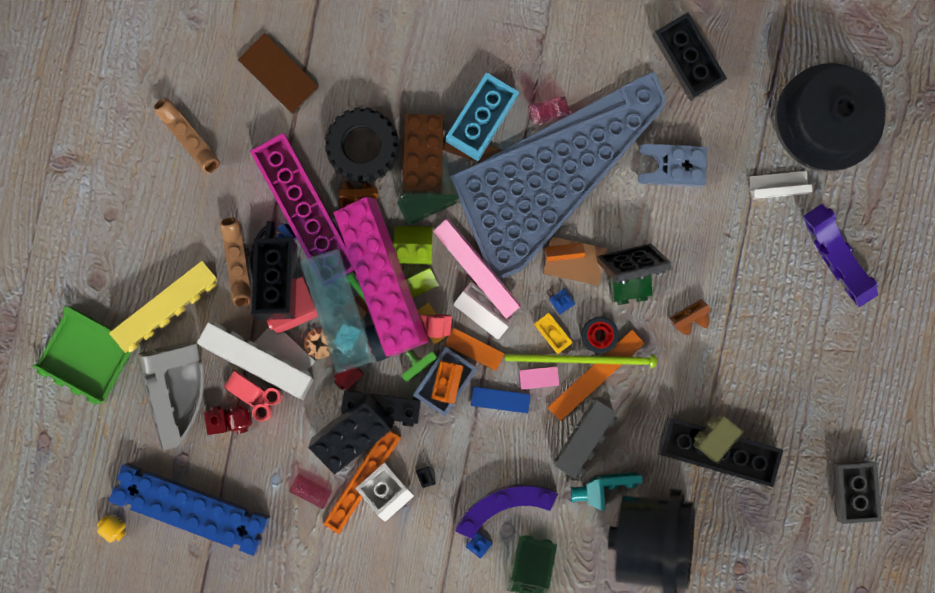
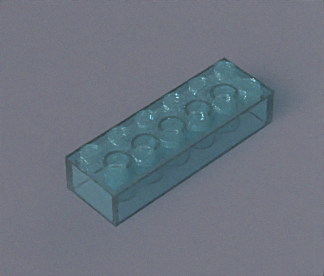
[301,248,374,373]

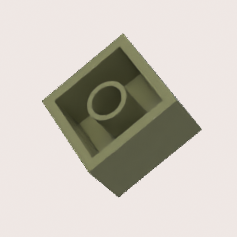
[693,415,742,462]

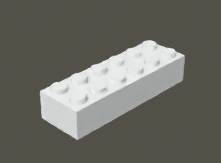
[197,322,314,401]

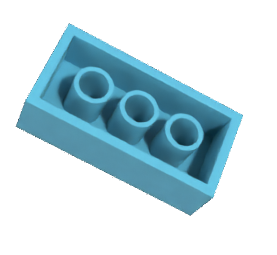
[446,72,519,161]

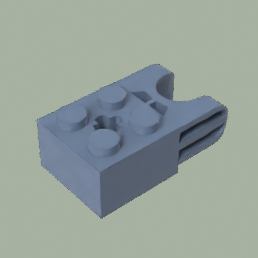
[638,144,707,188]

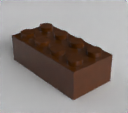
[403,114,444,194]

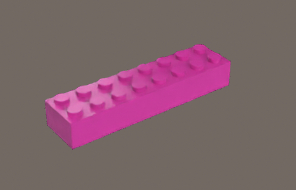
[250,133,355,288]
[333,197,429,357]

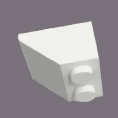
[355,463,414,522]

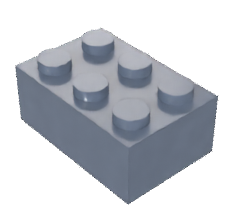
[413,347,478,417]

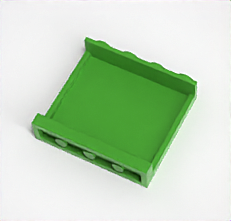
[32,306,132,405]

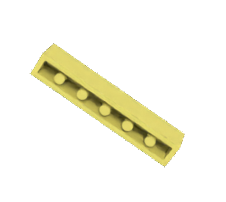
[109,261,217,353]

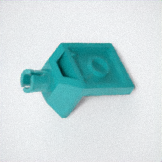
[571,472,642,510]

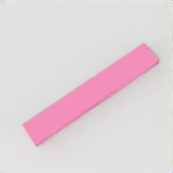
[433,219,522,319]

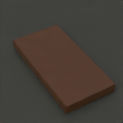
[238,33,319,114]

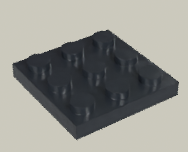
[597,243,672,283]

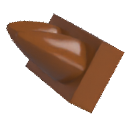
[338,180,378,209]
[669,299,711,335]

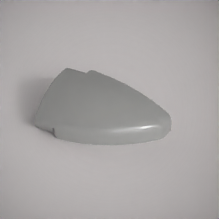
[138,343,204,450]

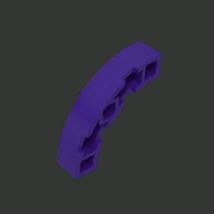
[803,204,878,307]
[455,484,558,540]

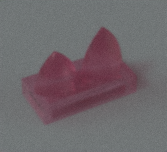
[289,474,332,509]

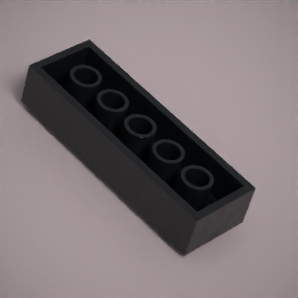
[658,417,784,487]

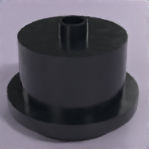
[775,63,886,172]
[608,488,695,593]

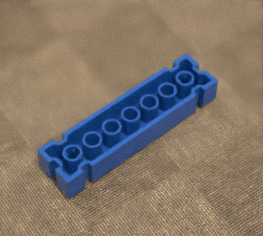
[108,463,270,556]

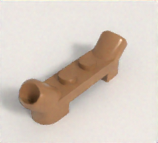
[153,98,220,174]
[219,217,252,307]

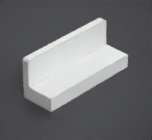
[749,171,812,199]
[454,282,517,339]

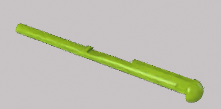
[505,354,658,369]

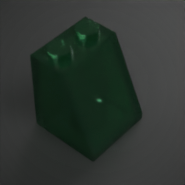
[507,535,557,593]

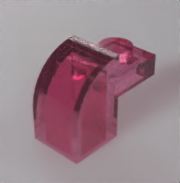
[528,96,571,126]

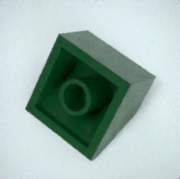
[609,275,652,305]

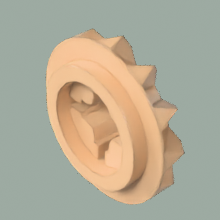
[304,328,335,359]

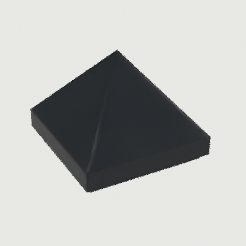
[416,466,436,488]

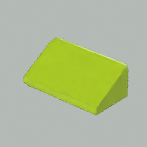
[406,268,439,298]

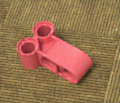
[418,313,452,338]
[224,370,283,421]

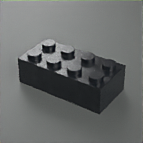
[652,13,727,102]
[251,238,297,320]
[308,393,394,475]

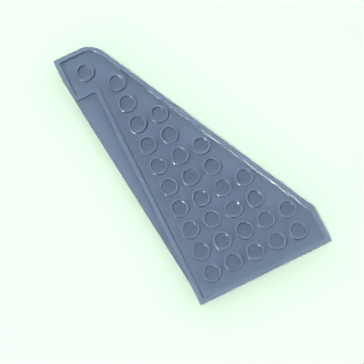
[450,72,665,280]

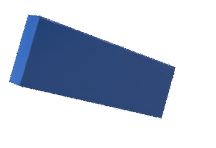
[471,387,531,414]

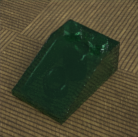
[397,193,460,226]

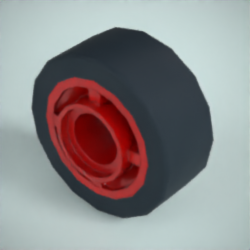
[582,317,619,353]
[365,324,391,362]

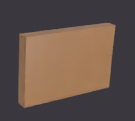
[543,237,607,286]

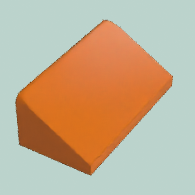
[545,243,585,262]
[431,361,463,404]

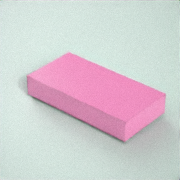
[519,366,559,390]

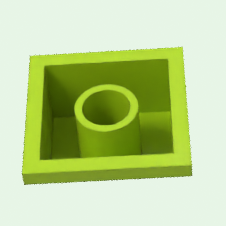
[393,226,433,265]

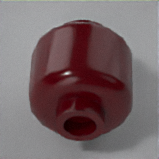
[225,405,253,435]

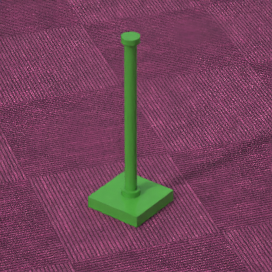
[345,272,438,382]

